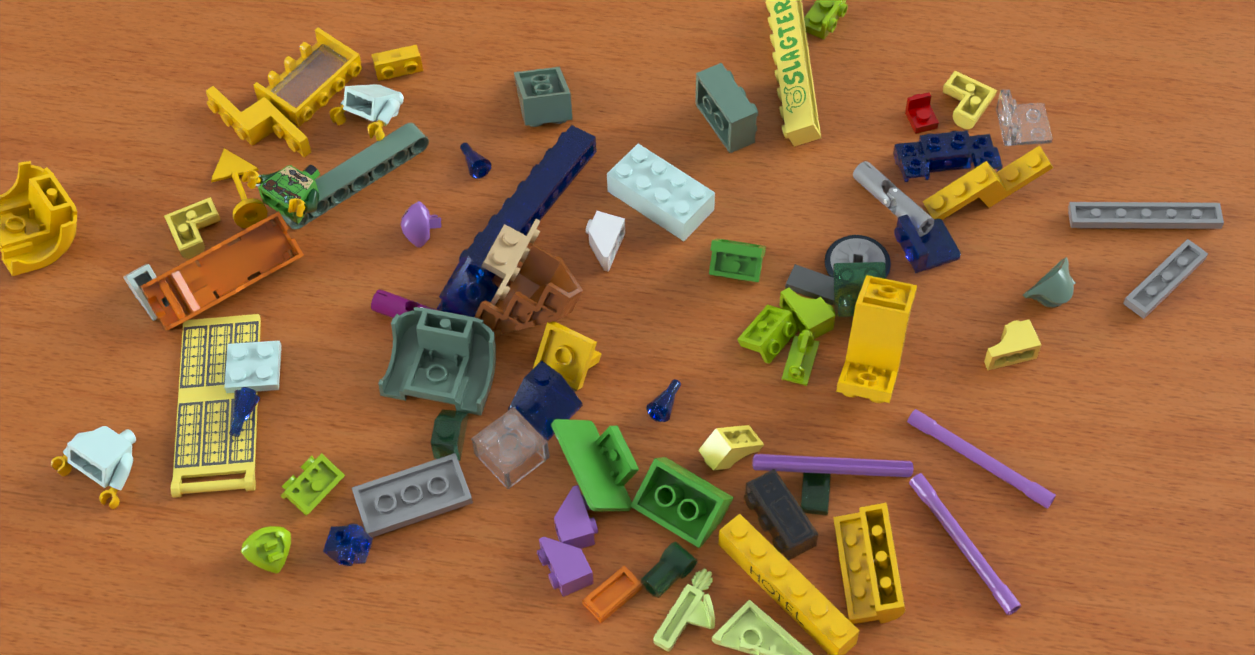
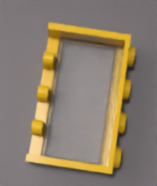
[254,28,362,127]

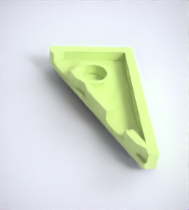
[712,599,813,655]

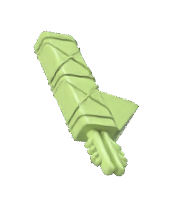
[653,568,715,651]

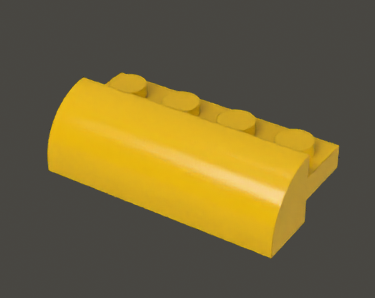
[833,502,905,624]

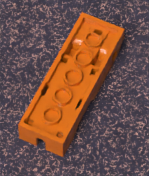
[140,211,304,331]

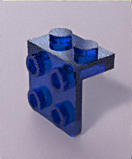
[894,214,961,273]

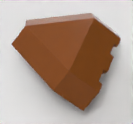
[474,245,583,336]

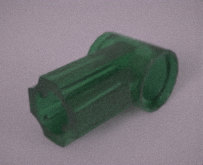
[641,542,698,598]

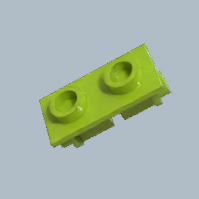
[782,330,820,386]

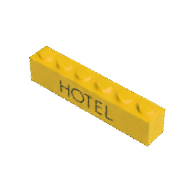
[718,514,859,655]

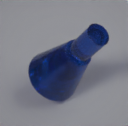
[460,142,492,179]
[646,379,681,422]
[229,387,260,437]

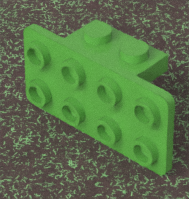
[551,419,639,511]

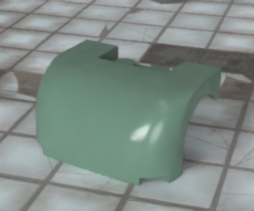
[378,307,496,416]

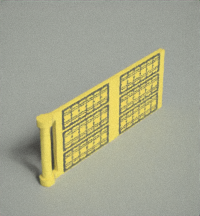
[171,314,261,498]

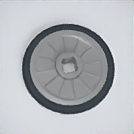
[825,235,891,290]

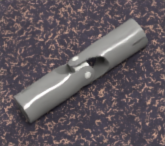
[853,161,934,237]

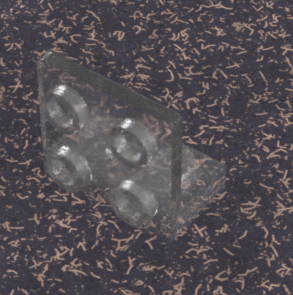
[996,89,1053,146]

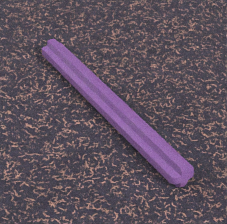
[752,454,913,477]

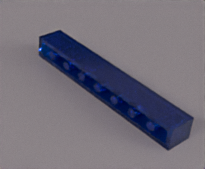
[459,125,596,287]

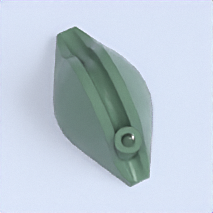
[1023,257,1075,308]

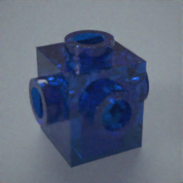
[323,524,373,566]

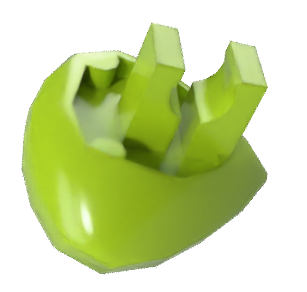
[241,526,291,574]

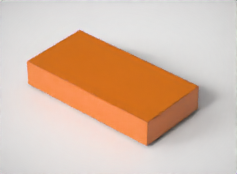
[582,565,643,623]

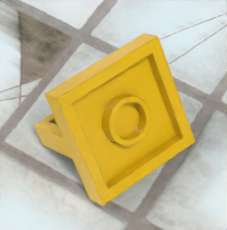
[533,321,602,390]

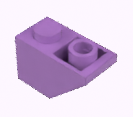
[554,485,598,549]
[537,537,593,597]

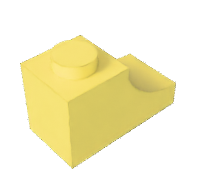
[984,319,1041,370]
[698,425,764,470]

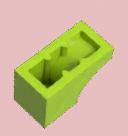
[779,287,836,339]

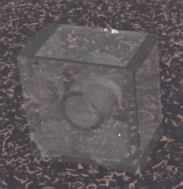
[471,407,550,489]

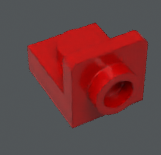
[905,92,939,134]

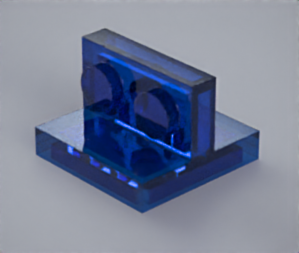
[437,256,498,317]

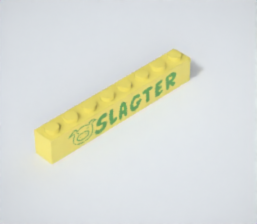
[766,0,821,147]

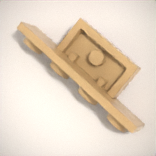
[481,219,540,306]

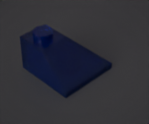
[508,361,583,441]

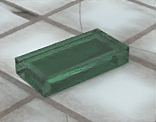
[800,472,831,515]

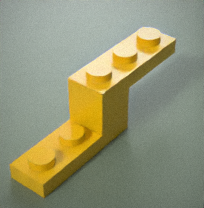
[206,86,311,157]
[923,145,1053,224]

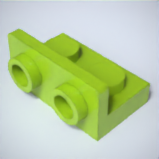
[804,0,848,40]
[737,305,798,363]
[280,453,345,516]

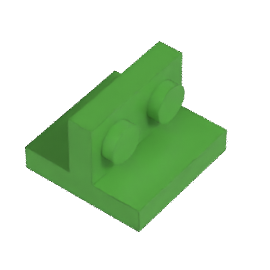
[709,238,766,282]

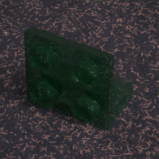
[833,262,886,317]

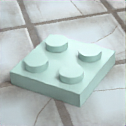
[224,341,282,393]

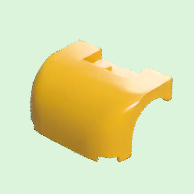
[0,161,77,276]

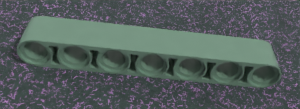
[277,123,429,230]

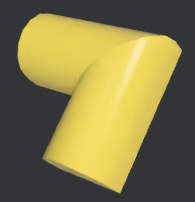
[943,71,997,129]
[164,197,221,259]

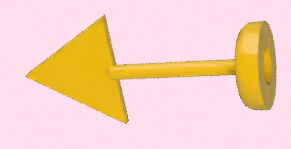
[211,148,268,228]

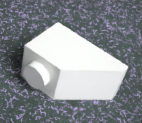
[586,211,625,272]

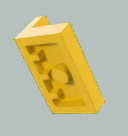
[371,45,423,81]

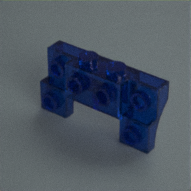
[893,130,1003,182]

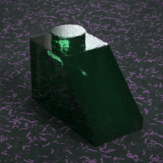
[431,409,469,461]

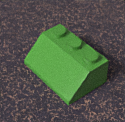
[630,457,734,548]

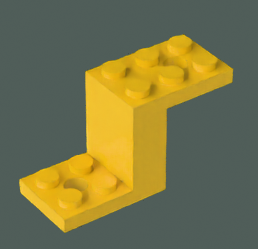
[836,275,917,403]

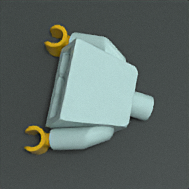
[329,84,404,141]
[51,426,136,509]

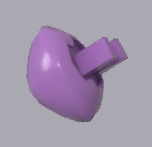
[400,201,441,248]

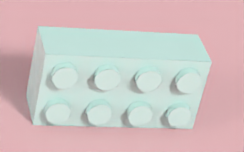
[607,144,715,241]

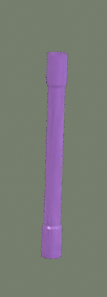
[907,409,1056,509]
[909,473,1021,615]

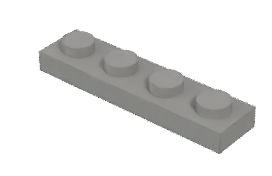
[1123,239,1208,319]

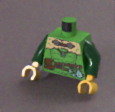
[241,165,320,224]

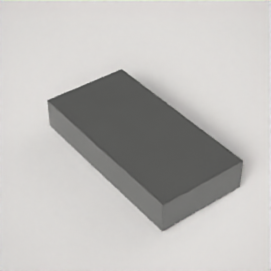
[785,264,842,305]

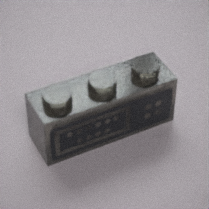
[744,469,818,561]

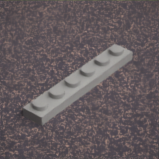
[1068,202,1224,229]

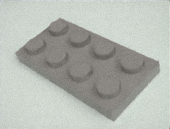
[352,453,473,539]

